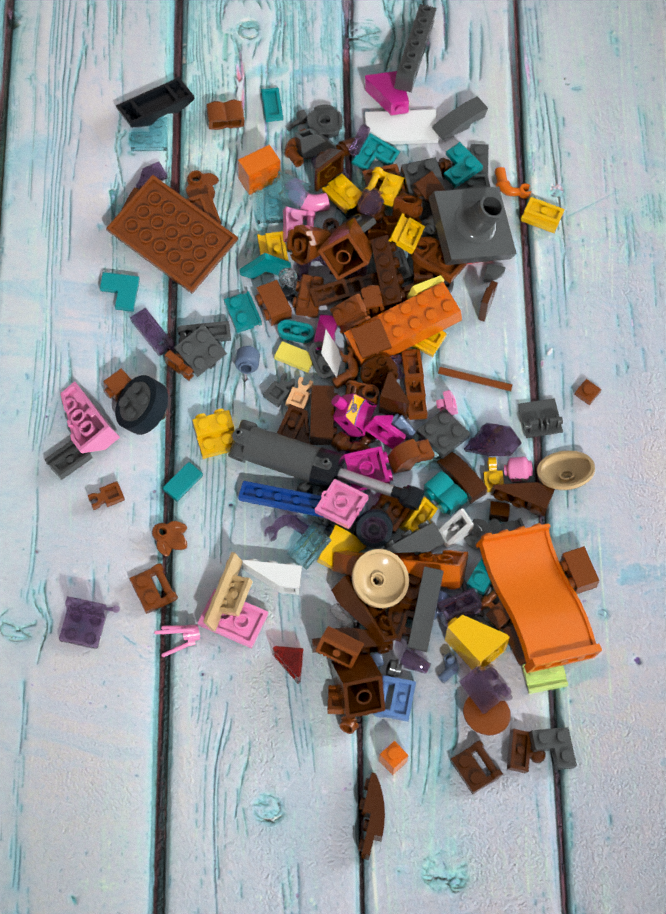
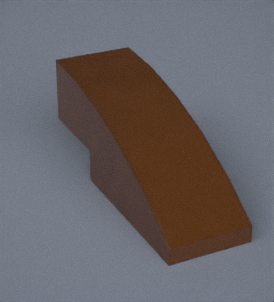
[437,452,488,504]

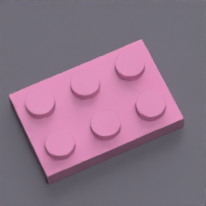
[198,589,269,649]

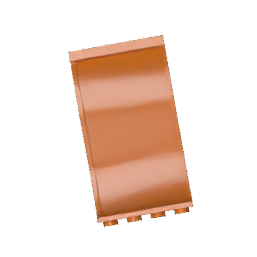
[476,523,602,673]

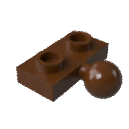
[507,728,546,773]

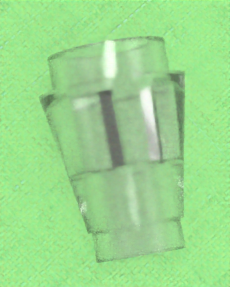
[330,603,358,628]

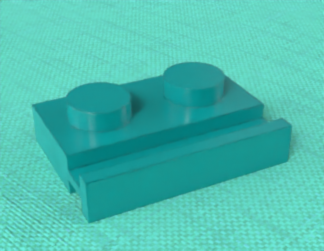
[224,291,262,333]

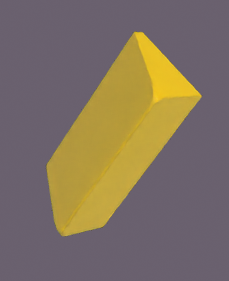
[399,496,438,532]

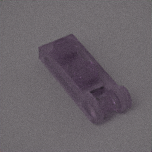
[130,308,175,356]

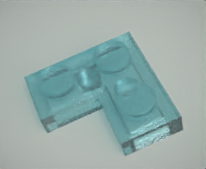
[131,117,168,151]

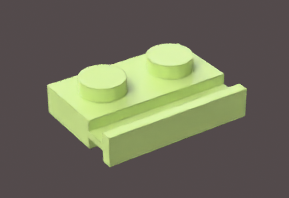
[522,664,568,694]

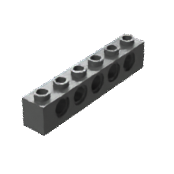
[394,4,437,92]

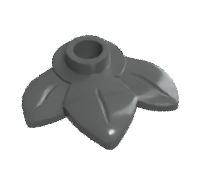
[465,518,502,550]

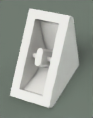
[439,509,474,548]

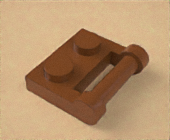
[129,564,178,614]

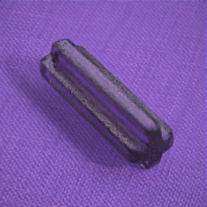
[349,124,370,156]

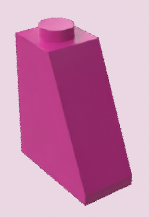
[364,71,409,116]

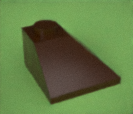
[314,148,345,192]

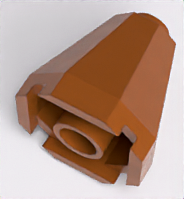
[287,225,331,265]

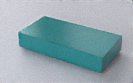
[261,87,283,122]
[163,462,203,502]

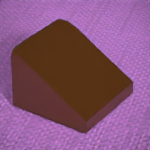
[489,501,510,522]

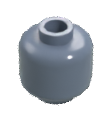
[235,346,260,374]

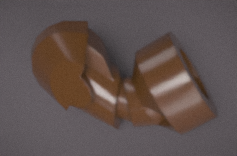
[331,432,371,453]

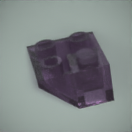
[464,423,522,456]

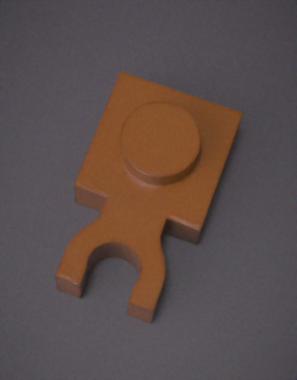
[165,350,194,381]
[88,481,125,511]

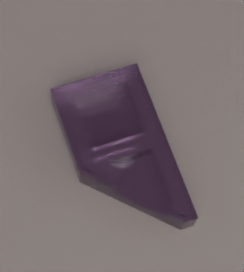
[136,162,167,189]

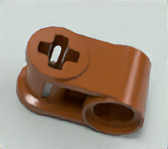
[345,380,379,406]

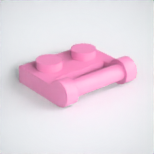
[283,206,316,242]

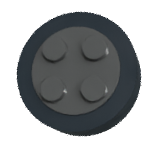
[115,375,168,435]

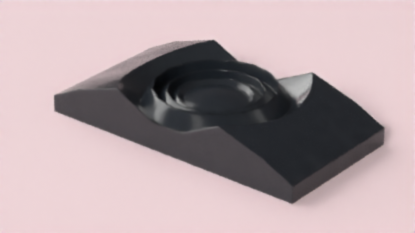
[116,77,195,127]

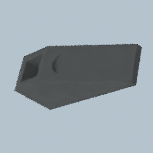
[383,520,445,553]

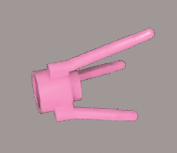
[154,624,200,657]

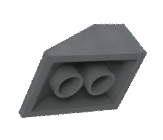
[400,157,444,220]

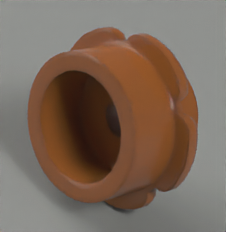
[339,716,359,734]

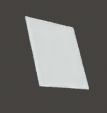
[321,330,341,378]

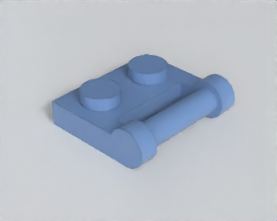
[373,676,416,722]

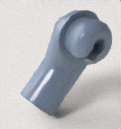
[438,653,458,683]

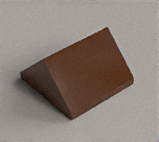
[379,372,410,419]

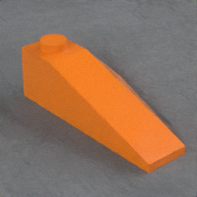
[394,550,468,590]

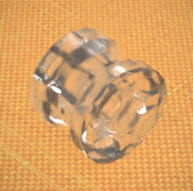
[279,268,297,289]

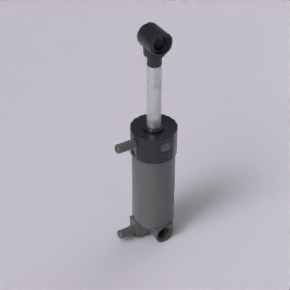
[228,420,425,511]

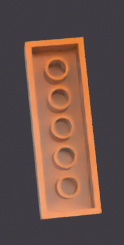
[344,282,462,368]

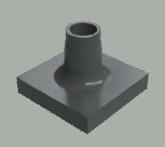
[428,187,517,265]

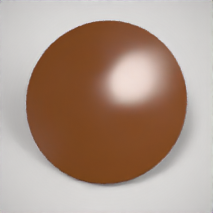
[463,691,511,735]

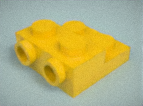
[192,409,235,459]

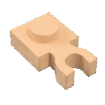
[286,377,313,409]

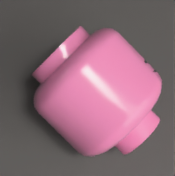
[504,456,533,482]

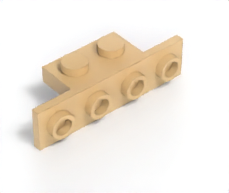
[203,552,253,631]

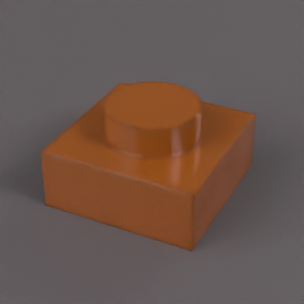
[575,379,601,406]

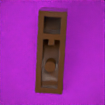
[412,171,445,204]

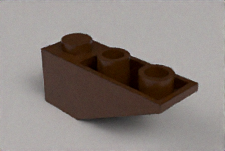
[491,482,555,516]

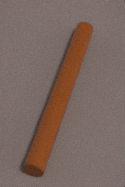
[438,367,513,392]

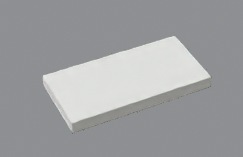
[365,109,438,145]

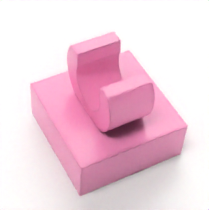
[436,390,459,415]

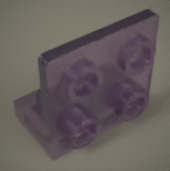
[59,596,108,649]
[459,666,513,714]

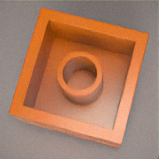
[238,144,281,195]

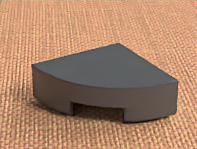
[484,263,506,282]

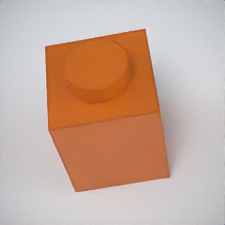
[379,741,409,775]

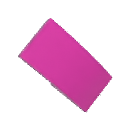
[314,315,337,350]

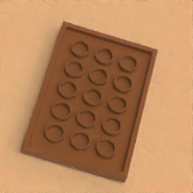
[106,175,238,294]

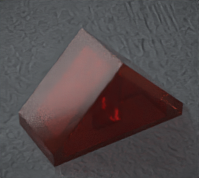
[272,646,304,684]

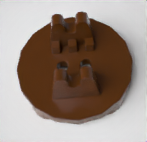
[361,355,398,391]

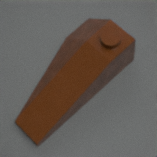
[331,575,397,643]

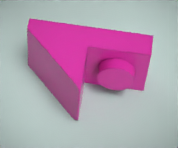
[364,415,406,449]

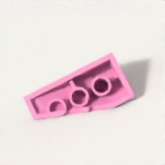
[60,381,120,453]

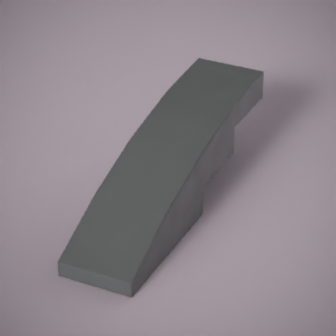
[407,567,444,652]

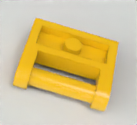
[362,167,404,207]

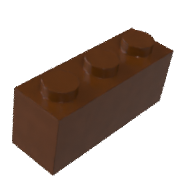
[310,385,338,445]

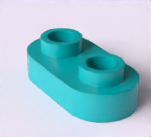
[277,320,314,343]

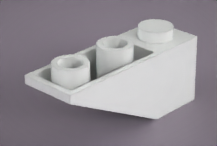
[243,559,302,595]

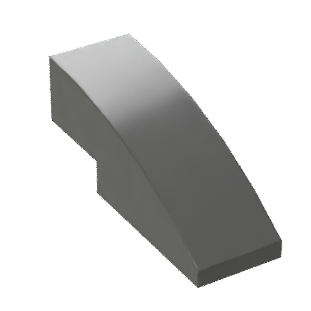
[432,96,488,140]

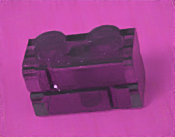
[436,588,482,627]

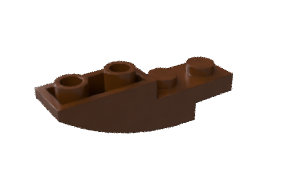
[312,628,393,655]
[358,772,385,860]

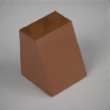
[318,218,373,281]

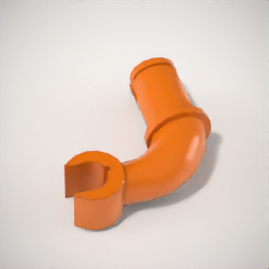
[495,167,532,199]

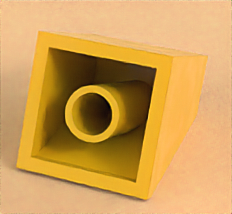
[445,615,510,675]

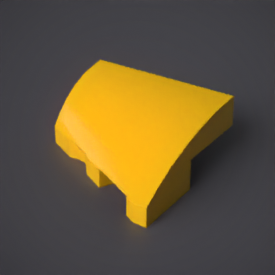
[317,525,366,570]

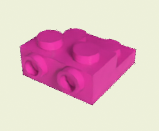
[344,446,393,491]

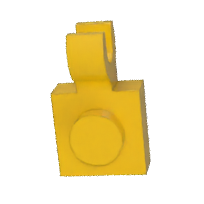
[483,457,504,492]

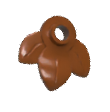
[186,170,219,199]
[152,521,187,557]

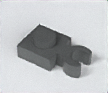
[263,373,295,407]

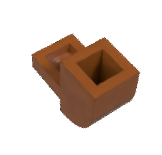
[388,439,435,474]
[333,550,366,575]

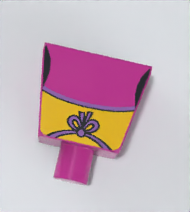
[331,394,376,438]

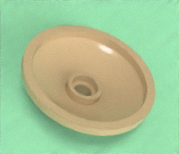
[537,451,595,490]
[352,549,409,608]

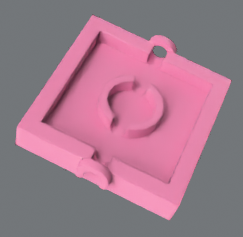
[315,479,369,529]

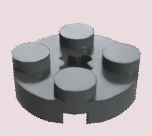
[307,104,343,138]

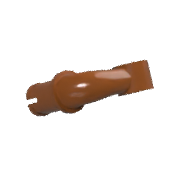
[284,129,306,167]
[331,347,359,389]

